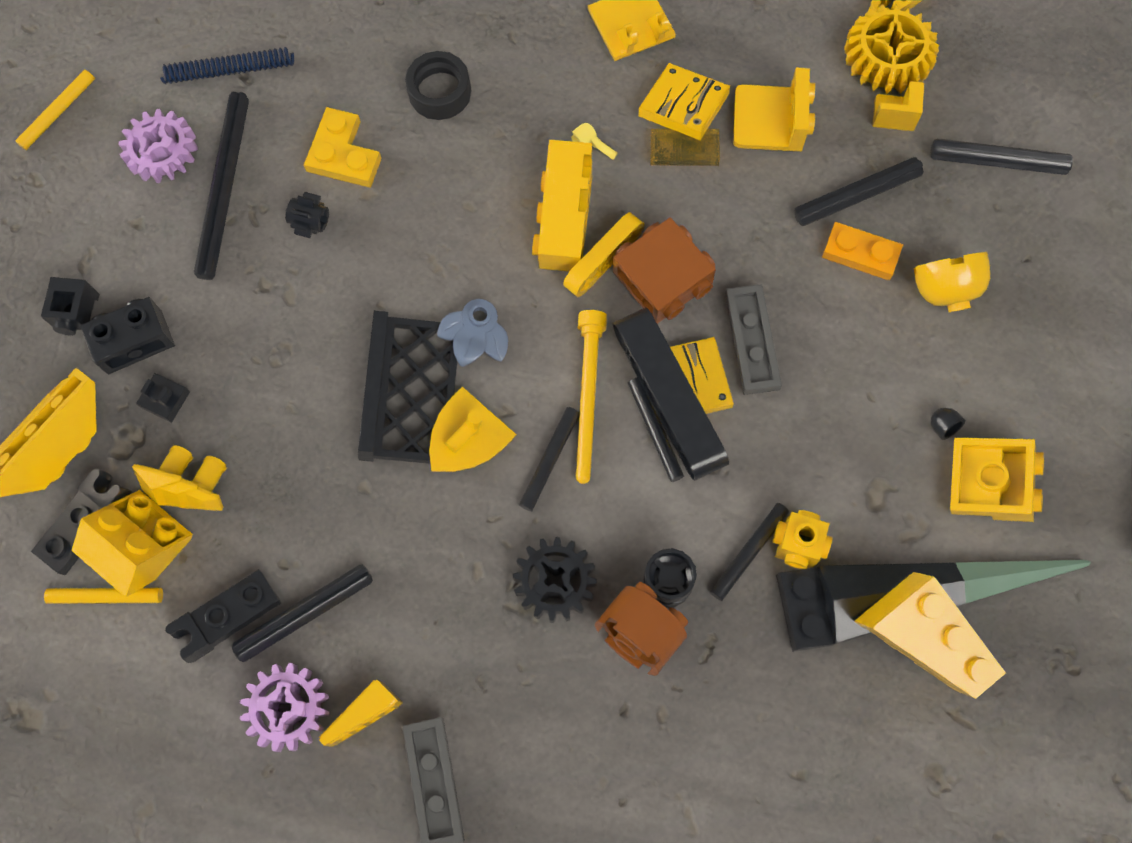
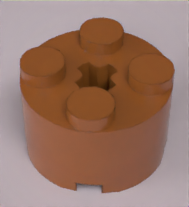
[595,582,689,676]

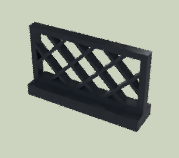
[358,310,457,464]

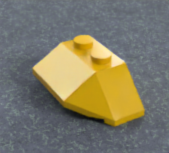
[0,368,97,497]

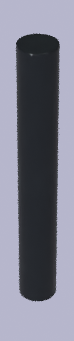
[628,377,684,482]
[519,407,580,512]
[710,503,789,601]

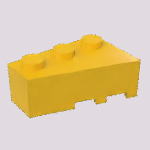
[532,139,592,272]

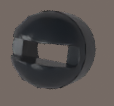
[931,408,966,440]

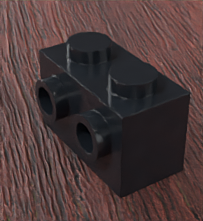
[80,297,175,375]

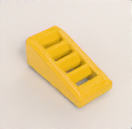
[319,680,403,747]

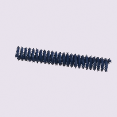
[160,47,294,84]

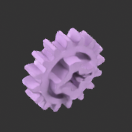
[118,109,198,183]
[240,663,329,752]

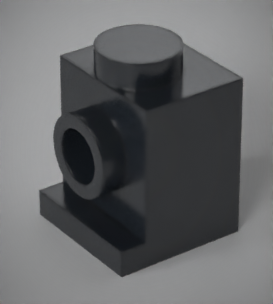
[41,277,100,336]

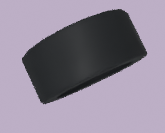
[405,51,472,120]

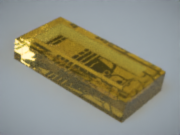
[650,129,720,166]

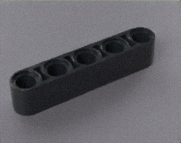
[612,307,729,481]

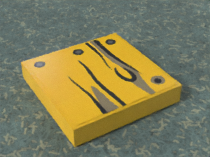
[638,63,730,140]
[661,337,734,424]

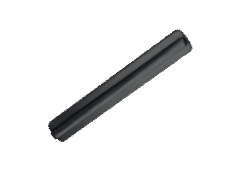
[930,139,1073,175]
[794,157,924,226]
[231,564,373,662]

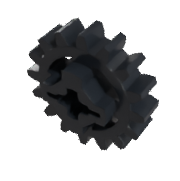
[513,537,597,623]

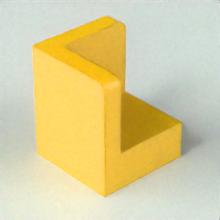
[873,81,924,131]

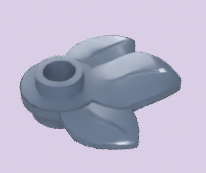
[437,299,508,367]

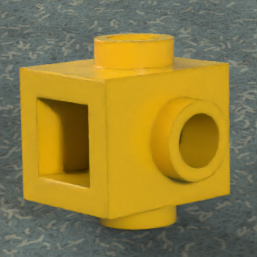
[773,510,833,569]

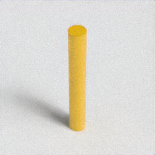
[15,69,95,150]
[44,588,163,604]

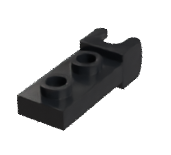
[31,468,132,575]
[165,569,281,663]

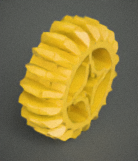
[844,4,939,95]

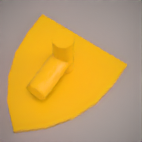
[429,387,517,472]

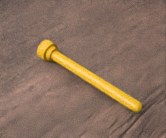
[576,310,607,484]

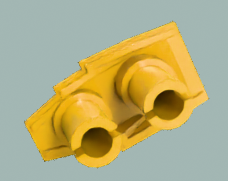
[132,445,227,511]

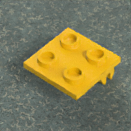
[588,0,676,61]

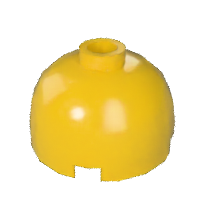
[913,252,990,313]

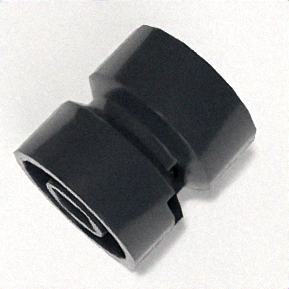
[643,548,697,608]

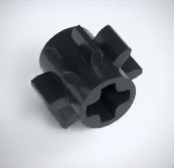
[285,192,329,238]

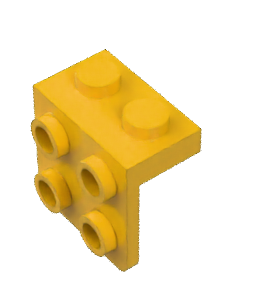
[733,67,815,152]

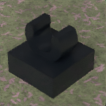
[136,373,190,423]

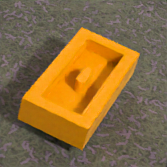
[822,222,903,281]

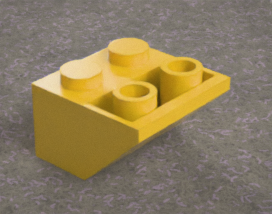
[71,490,193,598]

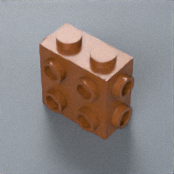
[613,217,716,324]

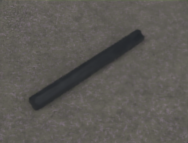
[194,91,249,280]

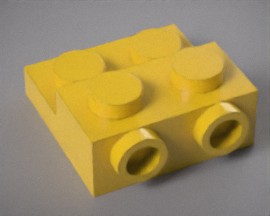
[950,438,1044,522]

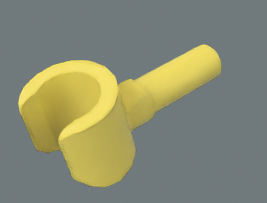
[571,123,618,160]

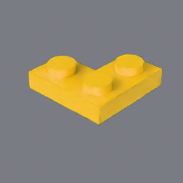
[304,107,382,188]

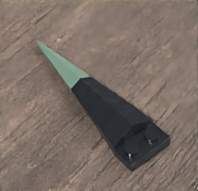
[776,560,1091,652]

